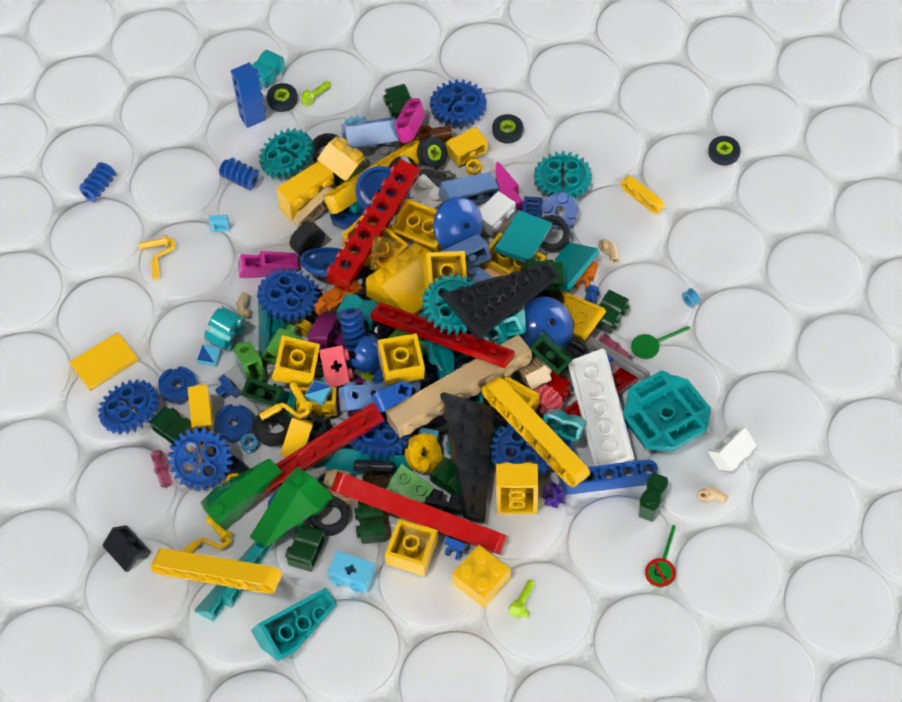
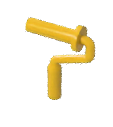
[139,234,175,280]
[259,382,313,421]
[181,515,233,553]

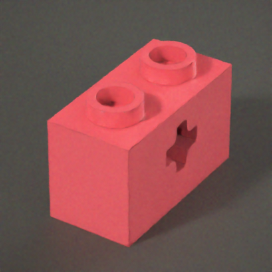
[319,345,354,387]

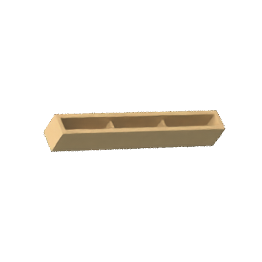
[385,335,532,438]

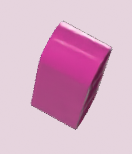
[394,98,425,143]

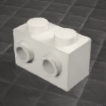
[479,191,516,236]
[707,426,757,471]

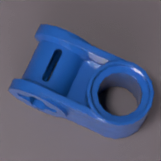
[371,381,412,413]

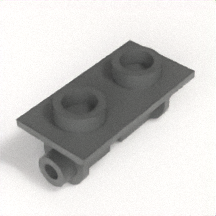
[418,164,456,186]

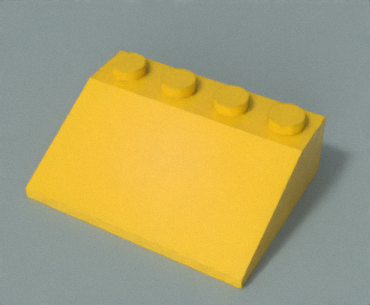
[366,243,432,315]

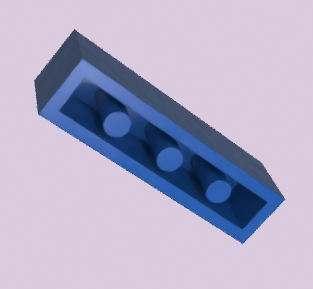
[230,62,267,128]

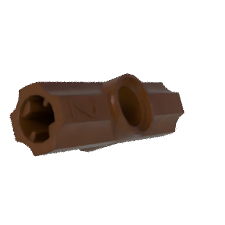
[399,125,453,148]

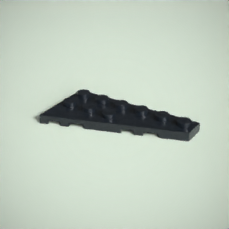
[440,262,561,340]
[440,392,495,523]

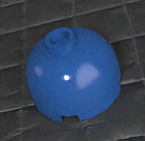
[351,333,381,373]

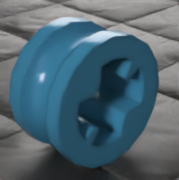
[682,288,700,307]
[240,433,259,453]

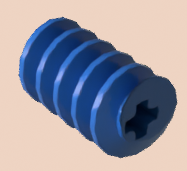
[219,157,259,191]
[79,162,117,202]
[338,308,366,351]

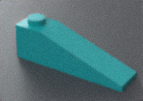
[251,587,336,661]

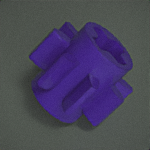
[541,482,567,508]

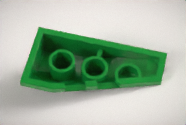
[200,458,283,530]
[250,467,332,548]

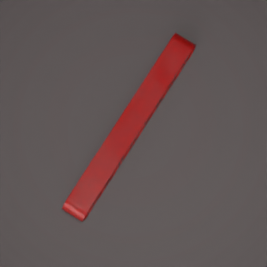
[331,471,508,555]

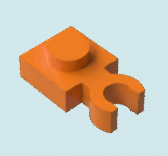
[575,261,598,290]

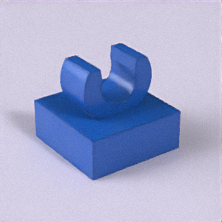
[215,374,241,399]
[444,536,470,560]

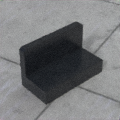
[103,525,151,572]

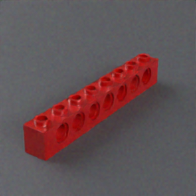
[326,159,420,292]

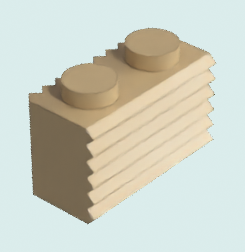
[516,353,552,390]

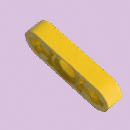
[620,175,665,214]

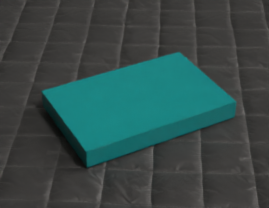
[495,210,552,263]
[555,242,599,291]

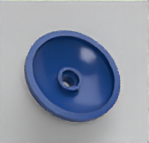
[355,166,410,216]
[433,197,483,249]
[300,247,349,278]
[521,297,573,348]

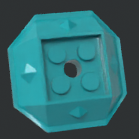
[623,370,711,451]

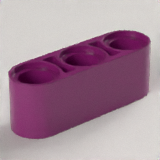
[308,312,341,348]

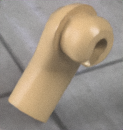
[598,239,619,264]
[236,292,251,319]
[697,486,728,504]

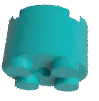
[204,306,245,351]

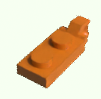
[314,280,362,316]

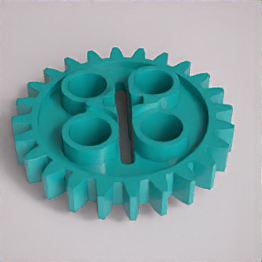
[259,128,315,180]
[534,151,592,200]
[422,273,474,335]

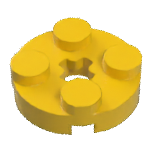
[405,433,443,474]

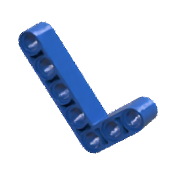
[557,435,658,495]

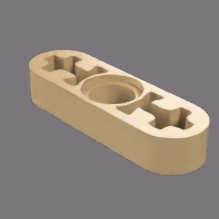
[293,186,333,228]

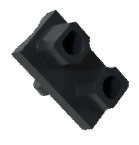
[425,489,462,518]

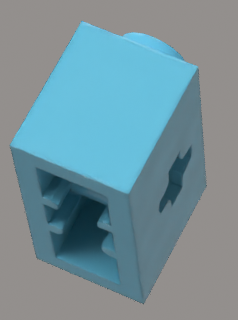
[327,551,376,593]

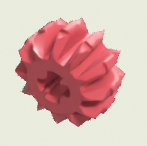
[534,384,564,415]

